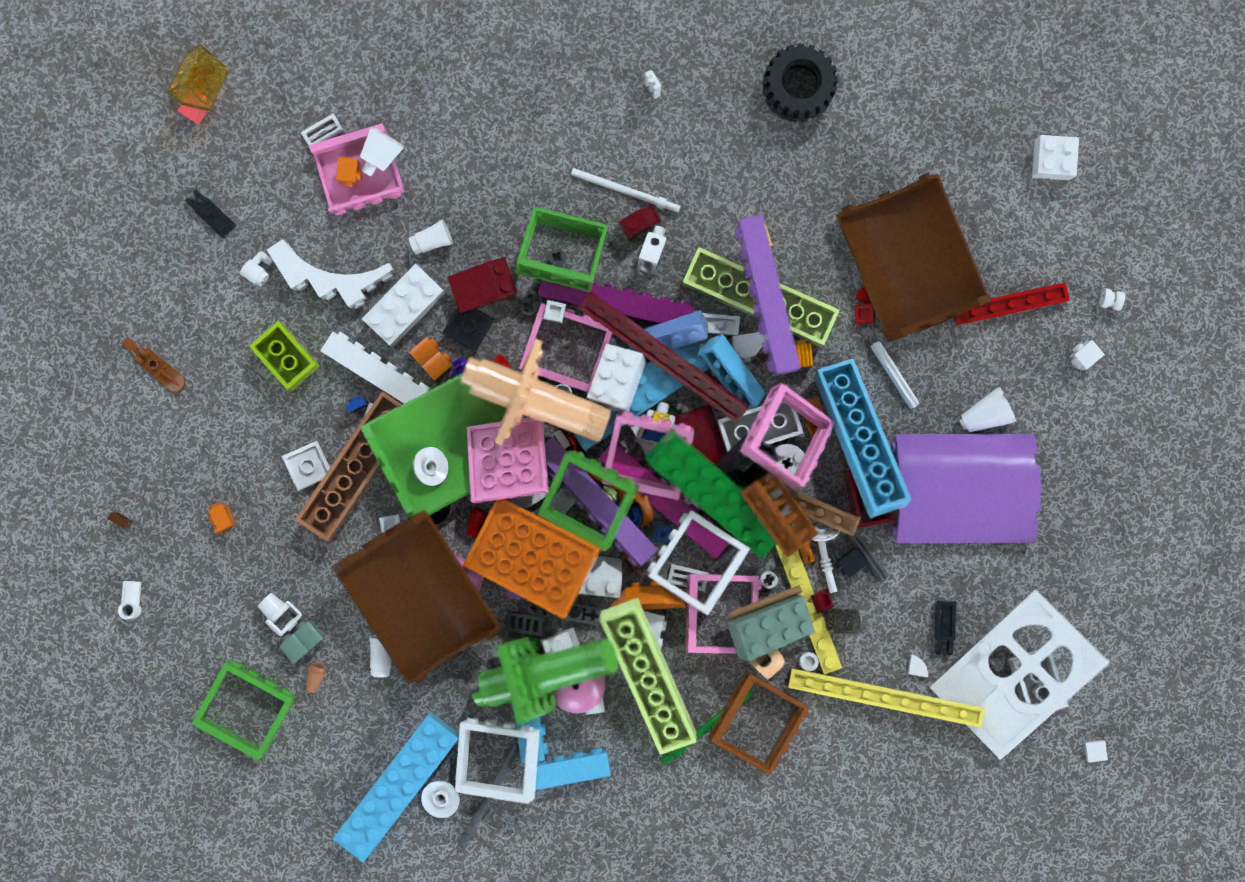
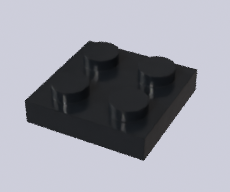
[442,308,495,352]

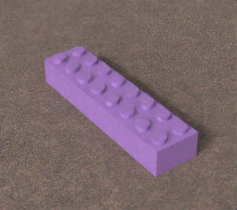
[734,214,800,377]

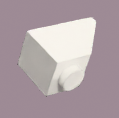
[731,332,764,363]

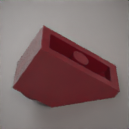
[619,205,661,241]

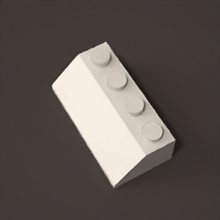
[579,556,622,598]

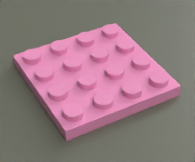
[467,417,549,503]

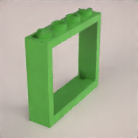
[516,207,608,292]
[538,450,640,551]
[191,660,297,761]

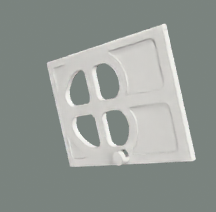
[930,589,1110,760]

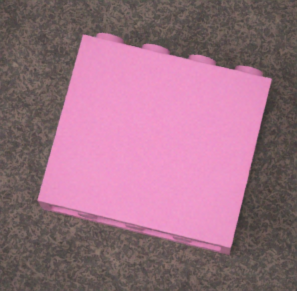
[309,123,405,215]

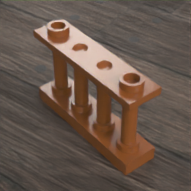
[741,472,819,557]

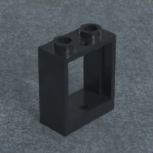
[716,434,779,488]

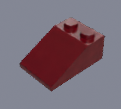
[447,257,517,314]

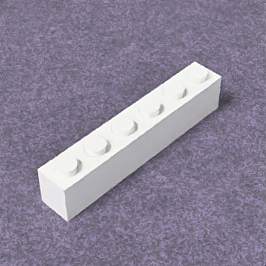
[321,331,430,404]

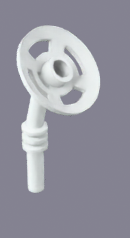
[809,519,840,593]

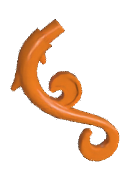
[588,465,654,526]

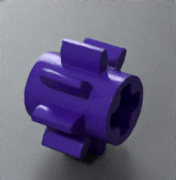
[451,357,469,377]

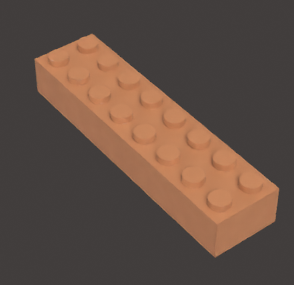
[295,391,403,542]

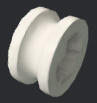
[760,571,778,589]

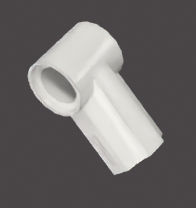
[118,581,142,619]

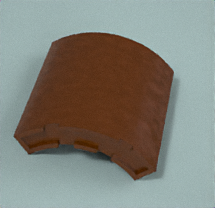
[836,173,991,343]
[331,509,501,684]

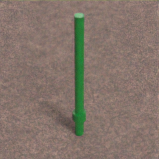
[660,689,754,766]

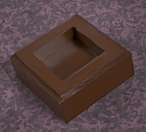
[107,512,133,528]

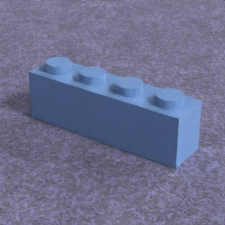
[629,310,708,359]

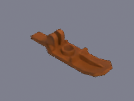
[122,337,186,393]

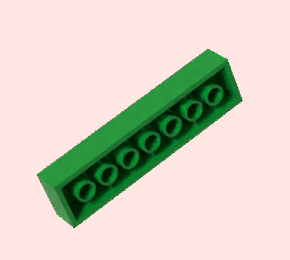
[645,427,777,559]

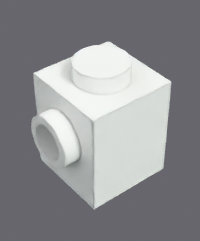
[1069,340,1105,371]

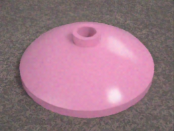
[551,676,606,713]

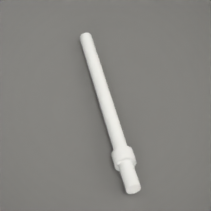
[571,168,681,213]

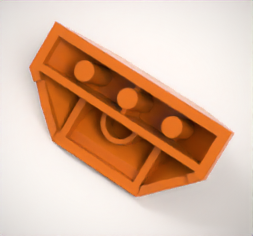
[609,581,686,610]

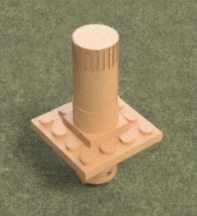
[461,339,611,445]

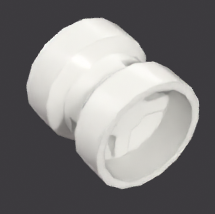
[1099,288,1125,311]

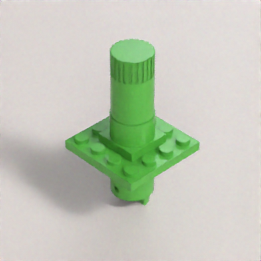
[471,636,618,724]

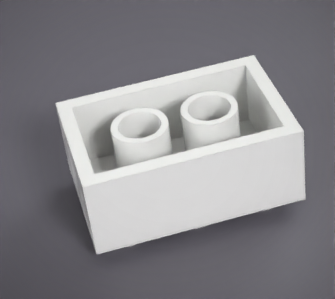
[587,344,646,413]
[1008,649,1068,710]

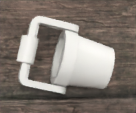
[257,593,302,636]

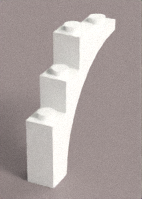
[267,240,395,309]

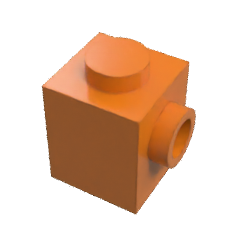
[336,157,363,188]

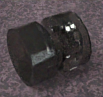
[825,608,861,634]

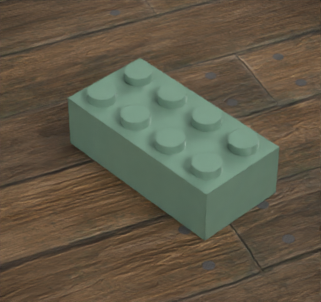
[727,595,815,661]

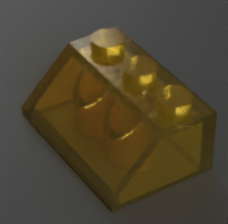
[166,44,230,111]

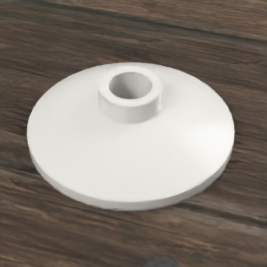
[413,447,448,486]
[421,781,460,818]

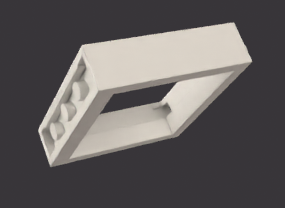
[647,511,750,615]
[455,717,540,804]

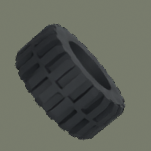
[763,44,838,122]

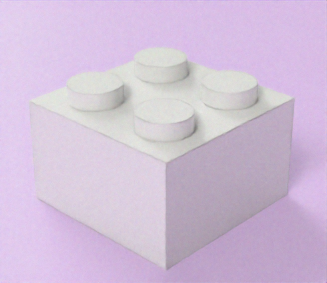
[1032,135,1079,180]

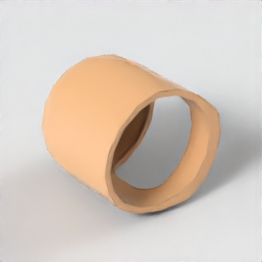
[749,649,784,680]

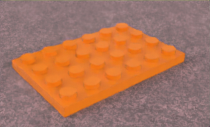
[463,499,601,619]

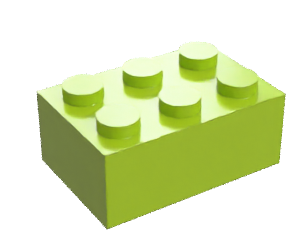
[249,321,320,391]

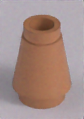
[305,662,326,693]

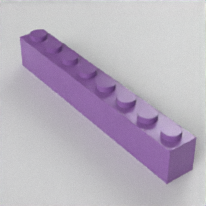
[545,437,658,568]

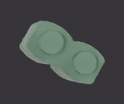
[279,620,326,664]

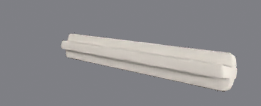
[871,341,919,409]

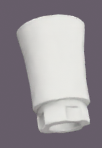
[409,219,453,255]
[369,635,392,677]

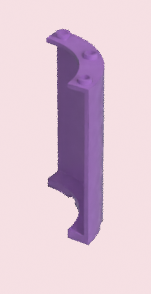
[891,434,1041,543]

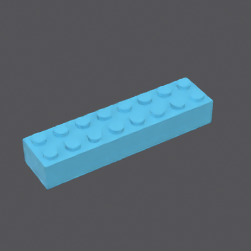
[573,342,710,451]
[814,359,911,518]
[333,712,459,863]

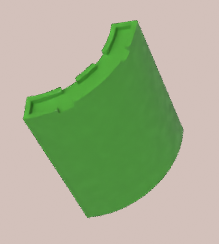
[360,373,506,518]

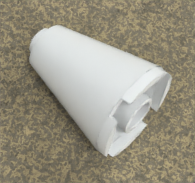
[959,387,1016,432]

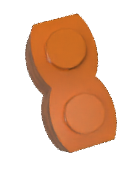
[409,337,453,381]

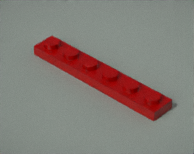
[954,282,1070,326]

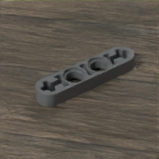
[520,249,566,316]
[527,601,601,624]

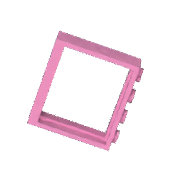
[519,302,613,393]
[740,383,835,490]
[602,411,694,500]
[685,573,762,653]

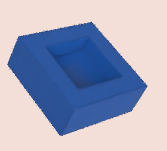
[345,396,368,413]

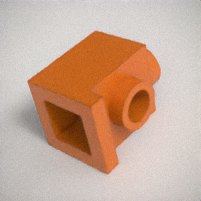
[208,502,237,533]

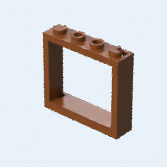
[708,670,809,775]

